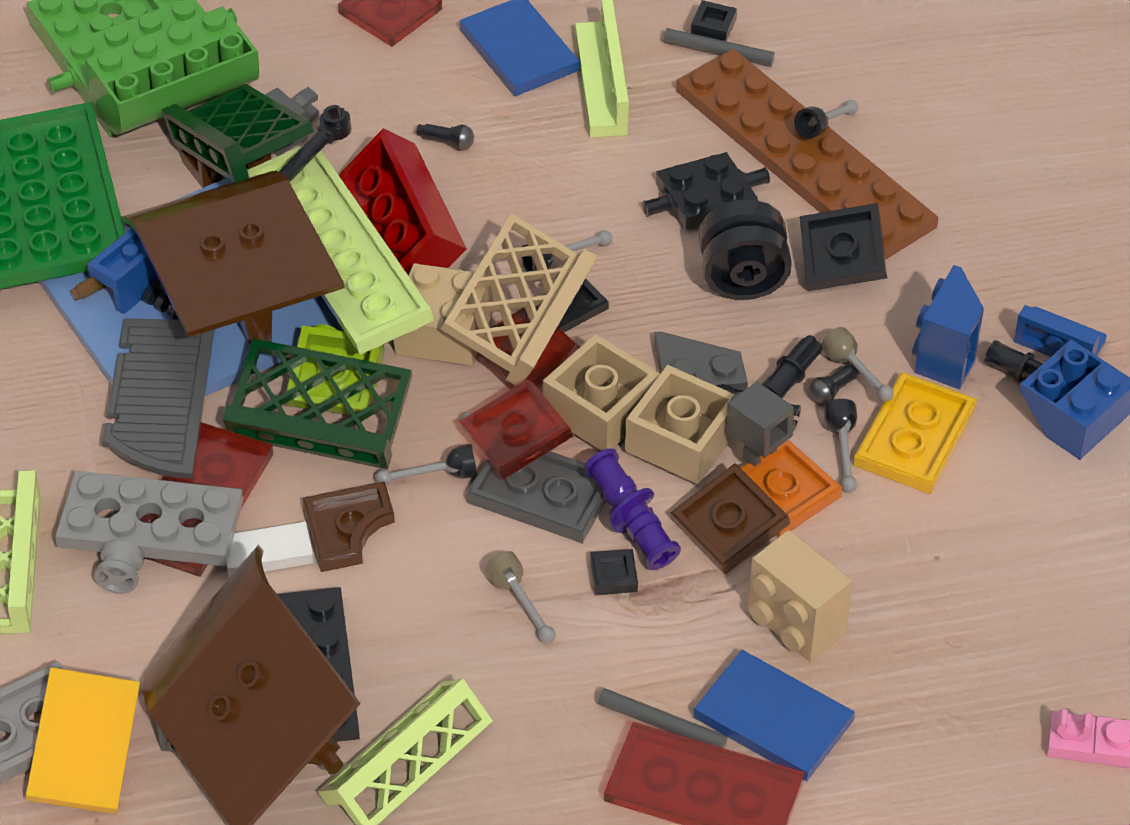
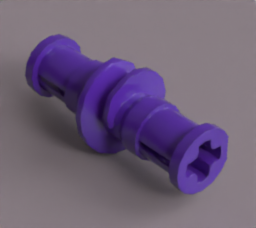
[584,448,681,570]

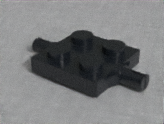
[642,152,770,230]

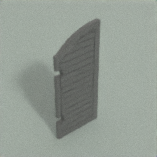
[102,318,215,479]

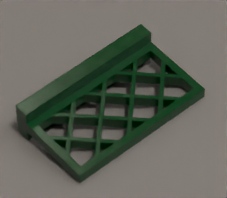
[162,84,314,184]
[223,338,413,470]

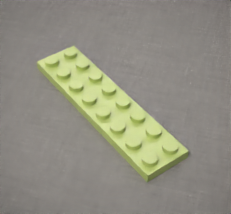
[247,144,435,355]

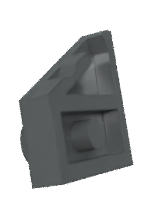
[654,331,748,391]

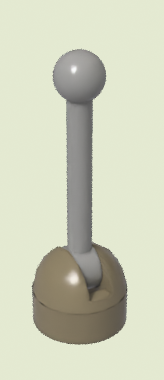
[822,327,894,402]
[485,551,555,643]

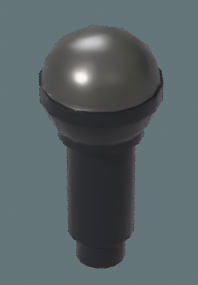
[416,124,474,151]
[809,364,860,405]

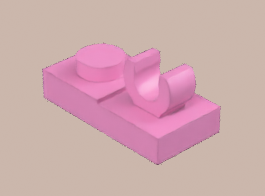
[1047,709,1130,768]

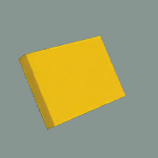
[853,372,978,494]
[26,667,140,815]

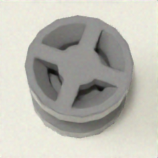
[94,540,144,594]

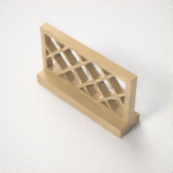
[440,213,598,388]

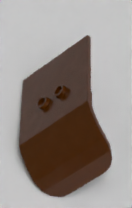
[121,170,345,354]
[142,544,361,825]

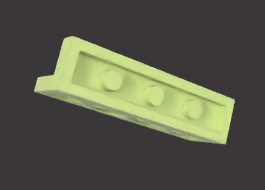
[575,0,629,138]
[0,470,41,634]
[317,678,493,825]

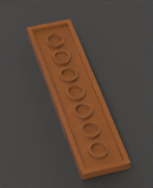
[676,48,939,259]

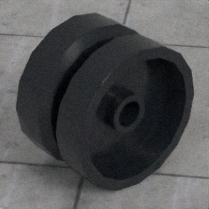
[699,199,792,300]

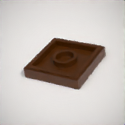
[670,463,790,574]

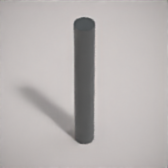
[664,28,775,67]
[598,688,727,753]

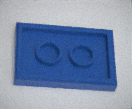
[460,0,580,96]
[693,650,855,781]

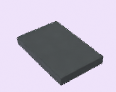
[467,435,606,544]

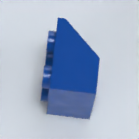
[912,265,984,390]
[1019,339,1130,460]

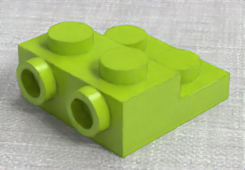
[286,324,385,414]

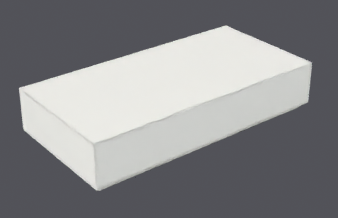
[226,521,314,578]

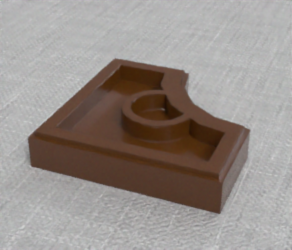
[302,481,395,572]

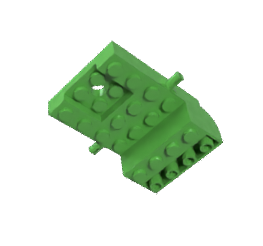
[26,0,259,137]

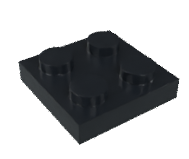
[800,203,888,291]

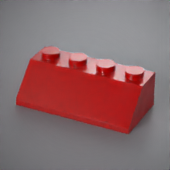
[339,128,467,276]

